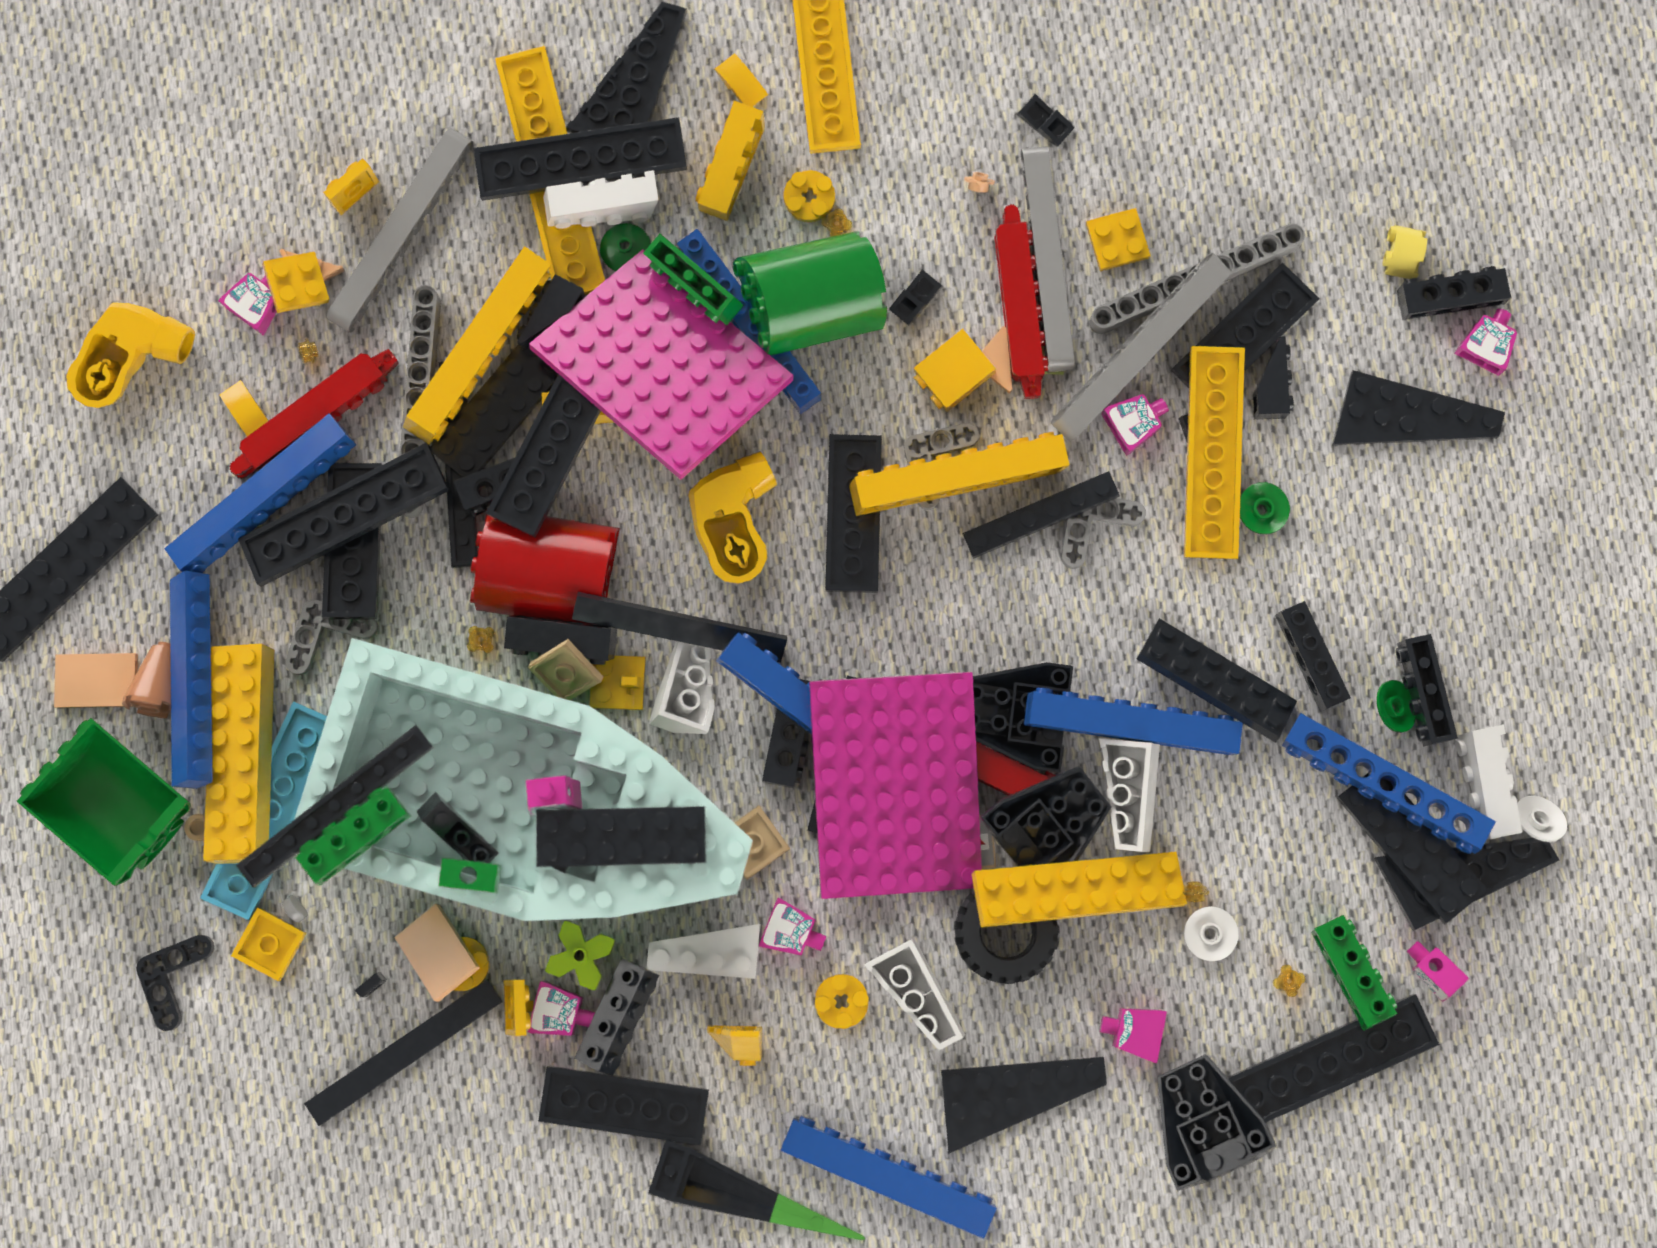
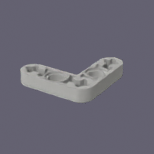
[904,423,979,510]
[1061,498,1146,569]
[286,600,378,675]

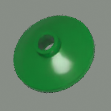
[600,223,651,271]
[1240,482,1290,535]
[1376,680,1416,733]

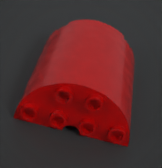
[470,514,620,624]

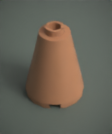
[122,642,171,718]

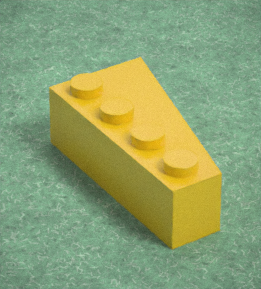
[695,100,765,221]

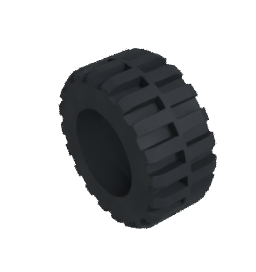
[954,891,1060,984]

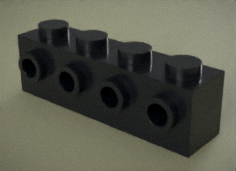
[504,615,617,665]
[1396,634,1458,747]
[574,958,660,1076]

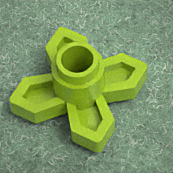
[545,921,615,990]

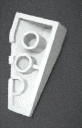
[649,641,715,734]

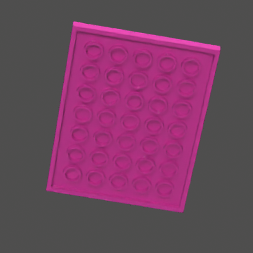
[529,249,793,480]
[809,672,982,899]

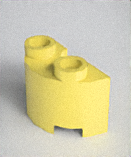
[1382,225,1427,279]

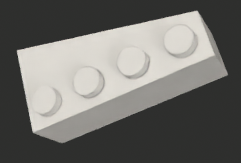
[1456,724,1522,840]
[1099,738,1160,852]
[864,938,965,1050]

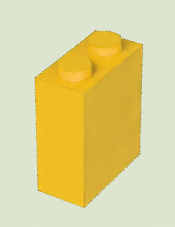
[913,329,996,412]

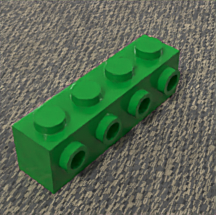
[643,234,744,325]
[295,787,411,886]
[1311,914,1397,1031]

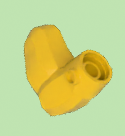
[66,303,195,408]
[688,451,777,584]

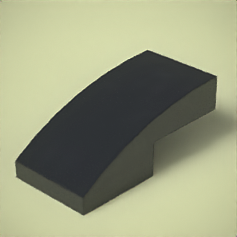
[1016,94,1075,147]
[889,269,943,326]

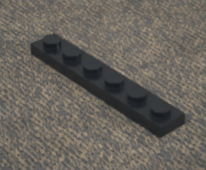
[962,471,1120,559]

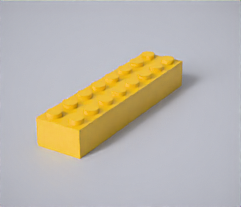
[403,246,551,445]
[849,432,1070,516]
[203,644,275,864]

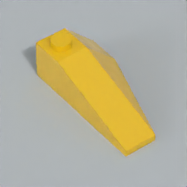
[707,1025,763,1066]

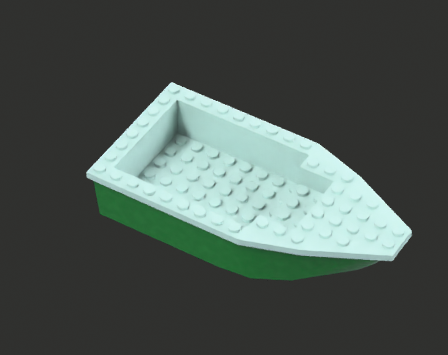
[295,638,753,921]

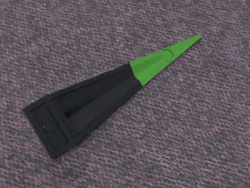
[648,1140,865,1240]

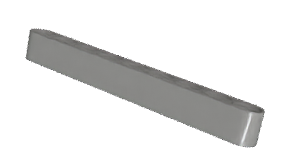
[327,128,474,333]
[1021,146,1075,373]
[1089,223,1305,334]
[1051,252,1231,442]
[399,285,441,518]

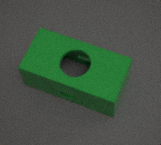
[438,858,501,893]

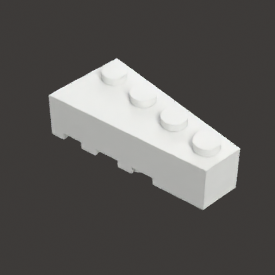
[543,170,658,229]
[646,924,761,979]

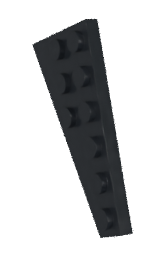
[566,1,687,133]
[1332,370,1505,446]
[1374,838,1559,931]
[941,1057,1107,1154]

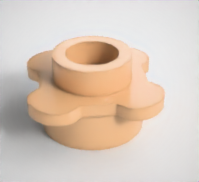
[964,172,995,193]

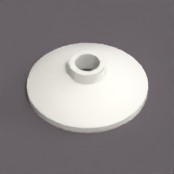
[1518,796,1567,842]
[1184,907,1239,961]

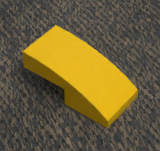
[714,53,768,107]
[219,380,269,436]

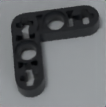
[136,935,214,1031]

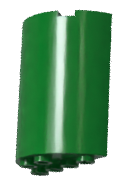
[732,231,887,356]
[16,718,191,886]

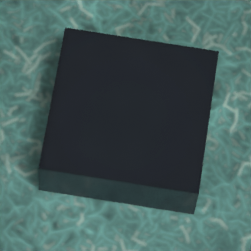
[355,972,387,998]

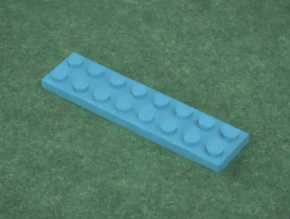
[200,701,327,920]

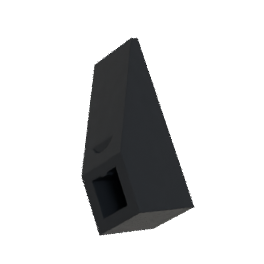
[516,274,585,351]
[1253,336,1294,420]
[416,792,499,863]

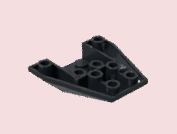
[973,662,1074,773]
[980,766,1112,867]
[1157,1054,1277,1191]

